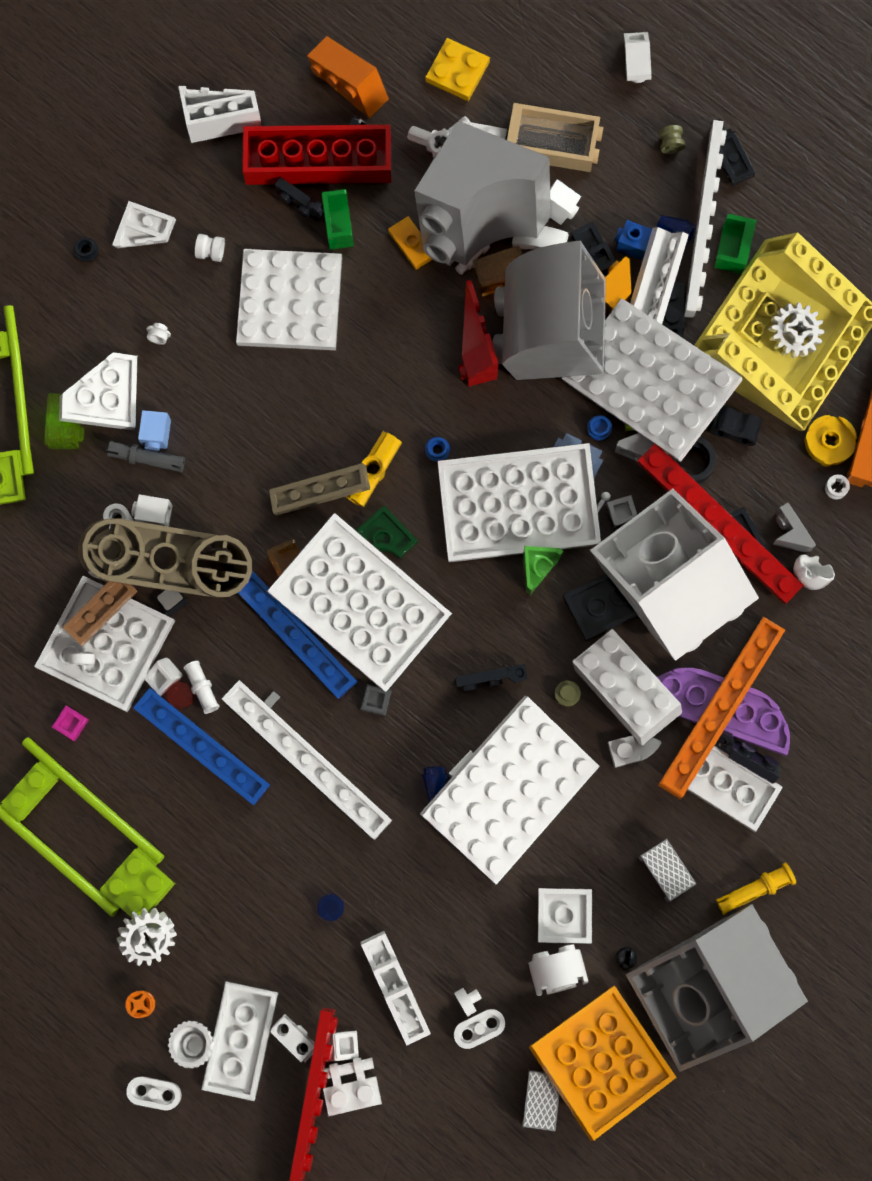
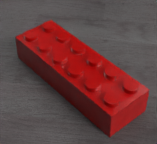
[243,125,392,185]

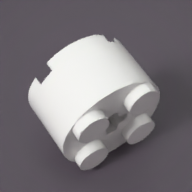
[528,944,589,996]

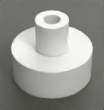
[454,988,482,1016]

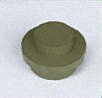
[555,680,581,707]

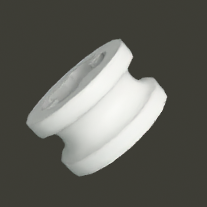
[825,474,850,500]

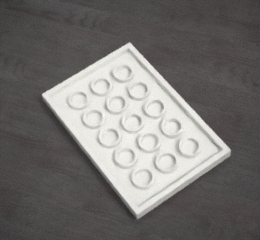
[562,299,743,462]
[438,443,601,562]
[267,513,452,692]
[420,696,599,884]

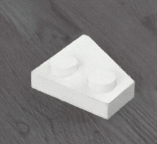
[112,201,176,248]

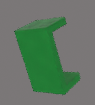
[322,189,354,250]
[714,214,757,274]

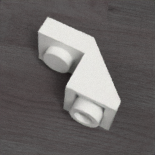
[624,32,651,83]

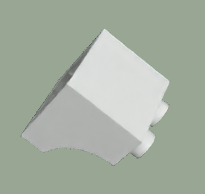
[590,489,759,661]

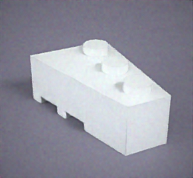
[179,86,262,143]

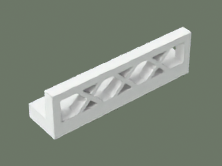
[630,227,689,324]

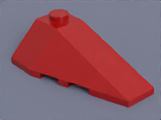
[458,280,498,387]

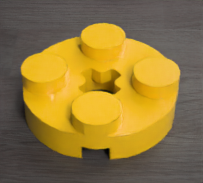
[804,415,857,467]

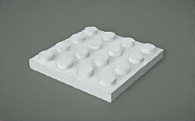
[236,249,342,350]
[34,576,175,712]

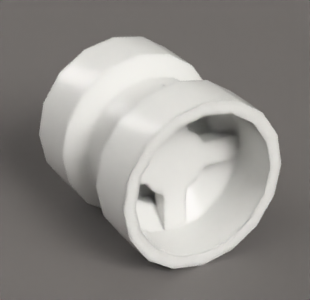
[195,234,225,262]

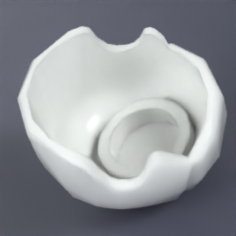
[793,555,835,590]

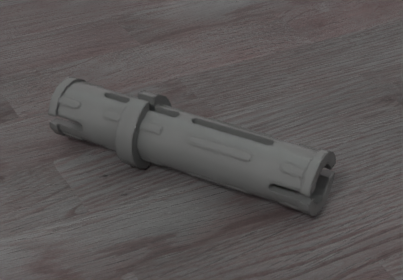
[107,441,185,473]

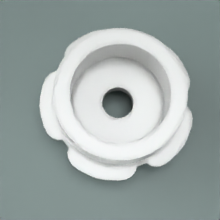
[146,323,171,344]

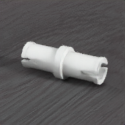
[184,661,220,714]

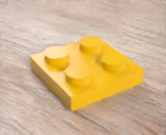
[425,38,490,101]

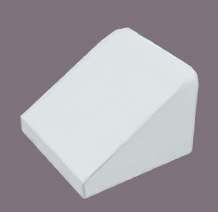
[145,658,183,696]
[329,1031,359,1061]

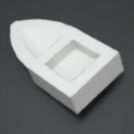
[608,735,661,768]

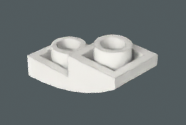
[512,226,569,249]

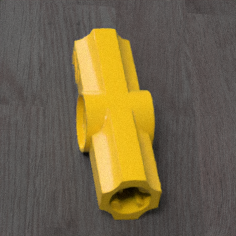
[346,431,402,508]

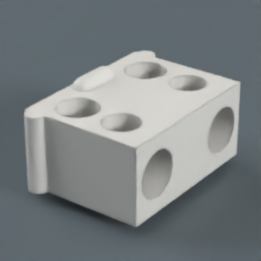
[270,1014,315,1062]

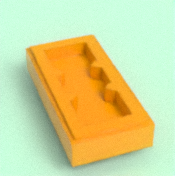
[388,216,432,270]

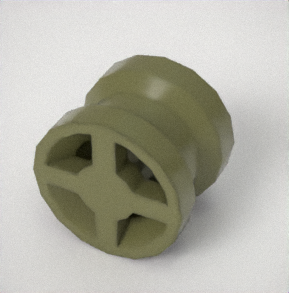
[658,125,685,154]

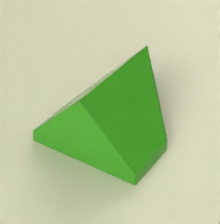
[522,546,563,595]

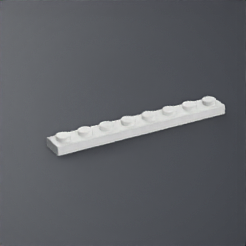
[685,120,726,318]
[222,680,392,840]

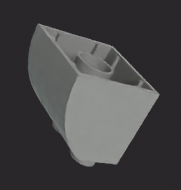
[493,241,606,380]

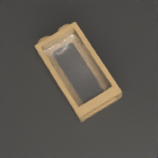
[507,103,603,172]

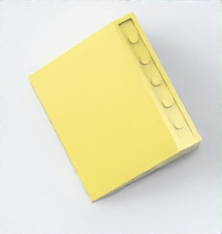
[694,232,872,431]

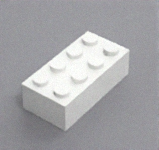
[572,629,682,746]

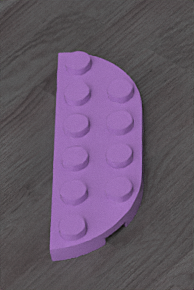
[657,668,790,756]

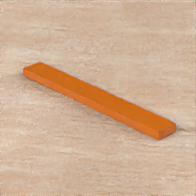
[658,616,785,800]

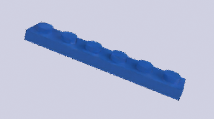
[238,570,357,700]
[133,688,271,805]

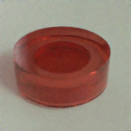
[167,682,194,709]

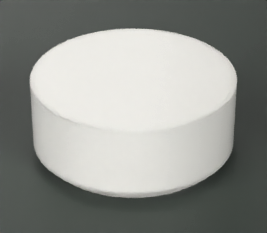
[68,654,95,665]

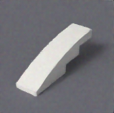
[360,931,431,1046]

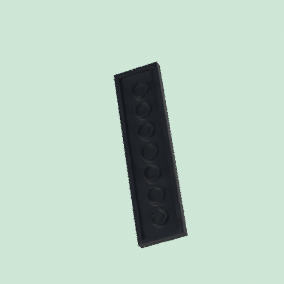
[563,507,768,641]

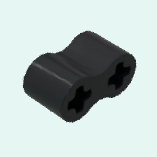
[710,406,763,446]

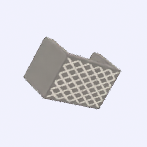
[638,839,696,902]
[522,1069,560,1131]

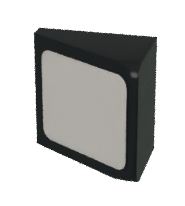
[154,590,189,617]

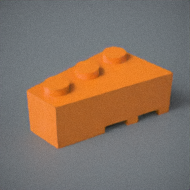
[307,36,389,119]

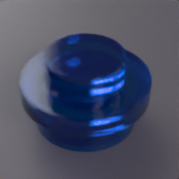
[318,894,344,921]

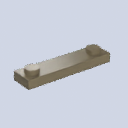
[269,463,370,516]

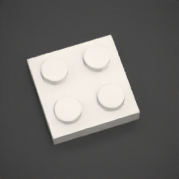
[538,888,592,944]

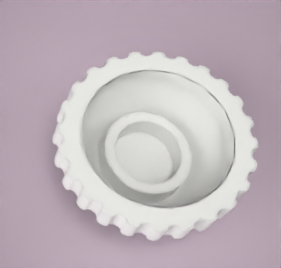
[168,1021,214,1068]

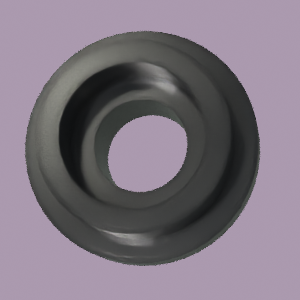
[74,237,99,262]

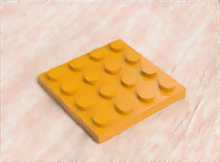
[529,986,677,1141]

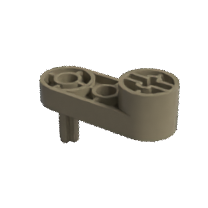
[78,518,252,597]

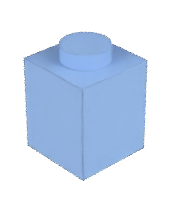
[138,410,171,451]

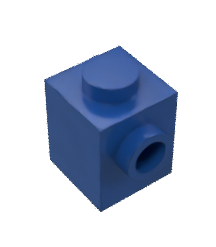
[614,220,652,261]

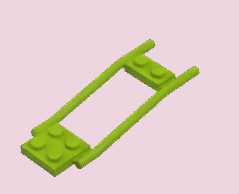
[0,305,34,505]
[0,737,176,919]

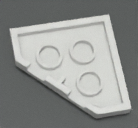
[59,352,137,430]

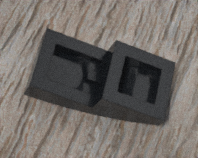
[570,221,616,272]

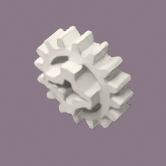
[768,303,824,358]
[117,908,176,966]

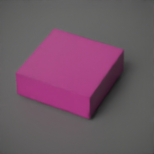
[52,706,89,741]

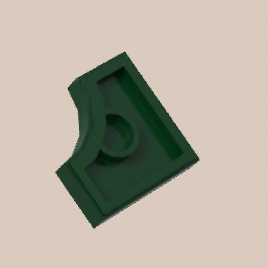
[355,505,419,559]

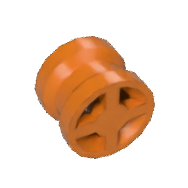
[126,991,155,1018]

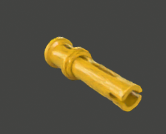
[716,862,797,915]

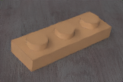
[62,581,138,647]

